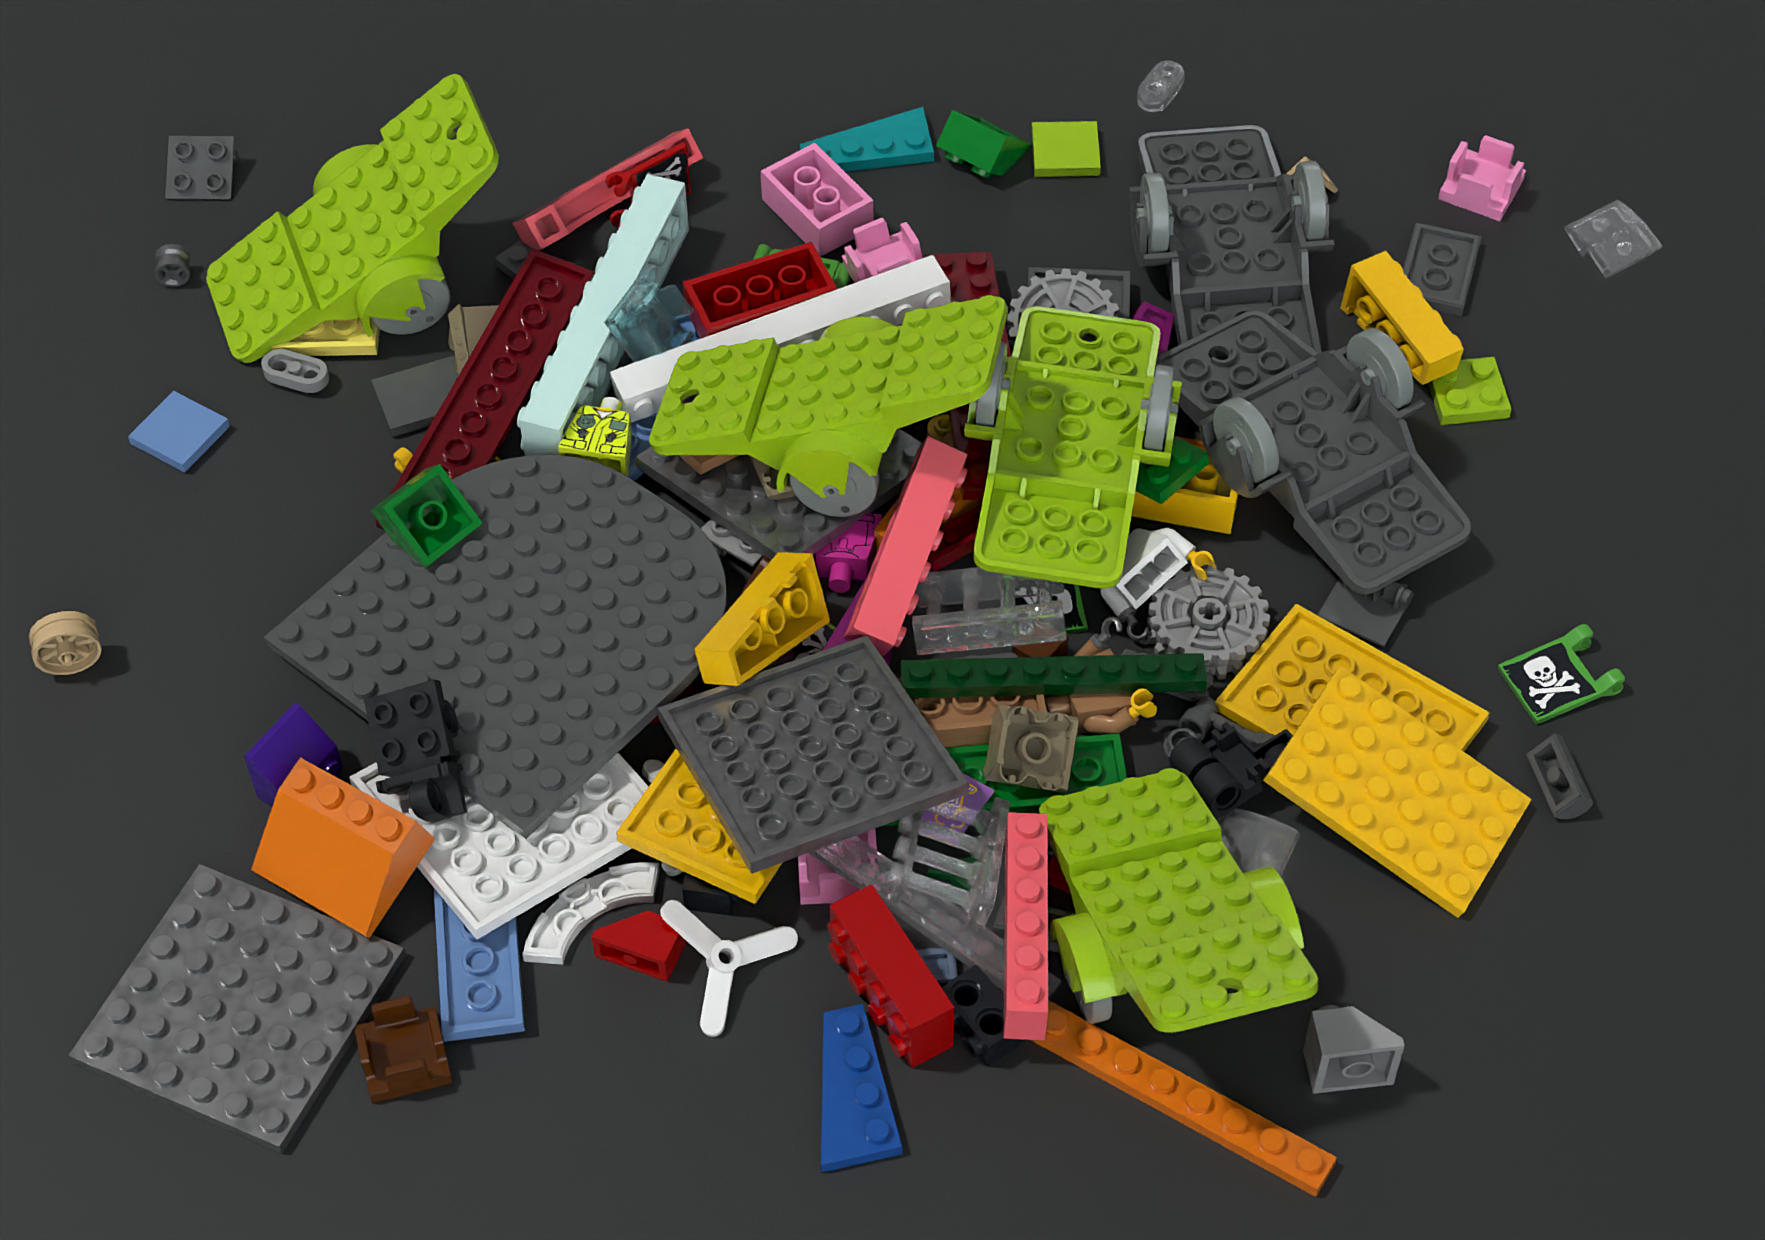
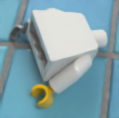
[1100,528,1217,641]

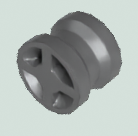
[155,244,190,287]

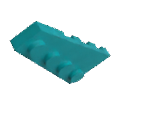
[800,107,934,172]

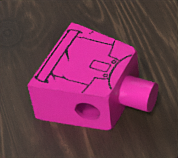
[815,513,882,593]

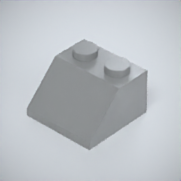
[1303,1005,1405,1094]

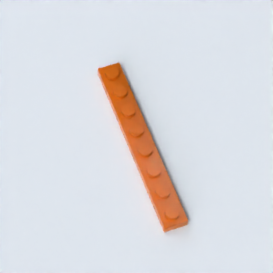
[1031,1000,1337,1197]

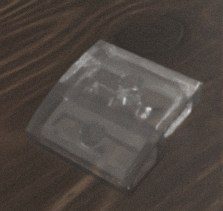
[1564,200,1663,278]
[1216,808,1300,876]

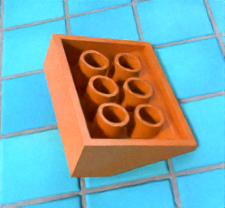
[251,758,435,939]

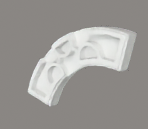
[522,862,660,965]

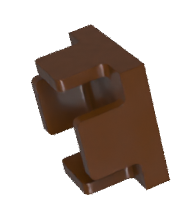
[354,996,453,1104]

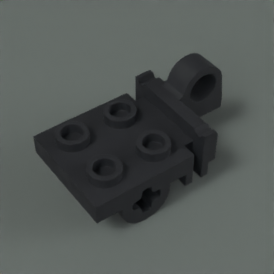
[364,679,468,823]
[1165,722,1293,820]

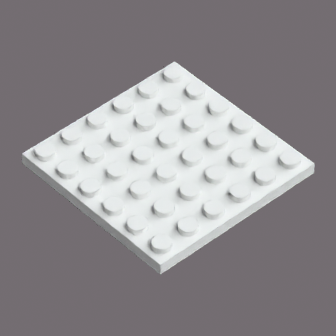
[350,753,649,940]

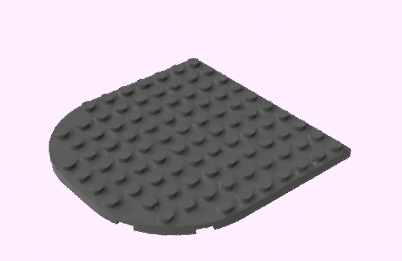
[264,455,728,839]

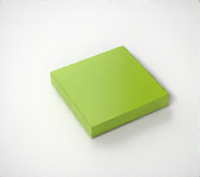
[1032,121,1101,177]

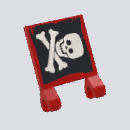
[606,142,691,229]

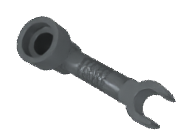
[1178,696,1275,748]

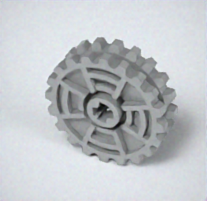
[1007,268,1119,349]
[1147,565,1270,680]

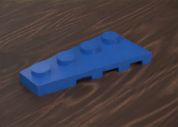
[821,1004,902,1173]

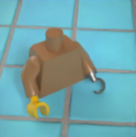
[1045,617,1157,735]

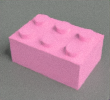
[760,143,874,257]

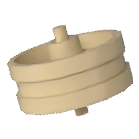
[29,611,102,675]

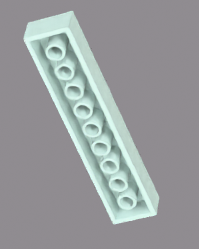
[517,174,689,456]

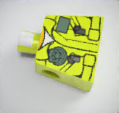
[558,397,632,477]

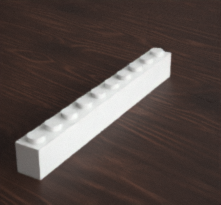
[610,255,951,423]

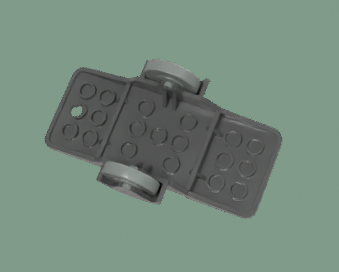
[1129,125,1335,360]
[1154,311,1471,594]

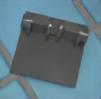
[165,136,238,200]
[1317,578,1415,647]

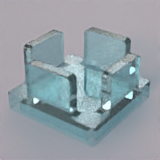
[604,277,695,363]

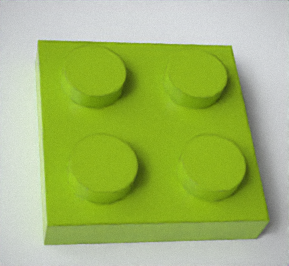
[1428,357,1512,425]

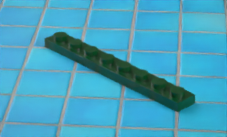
[901,653,1207,698]

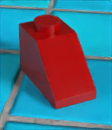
[591,911,687,982]

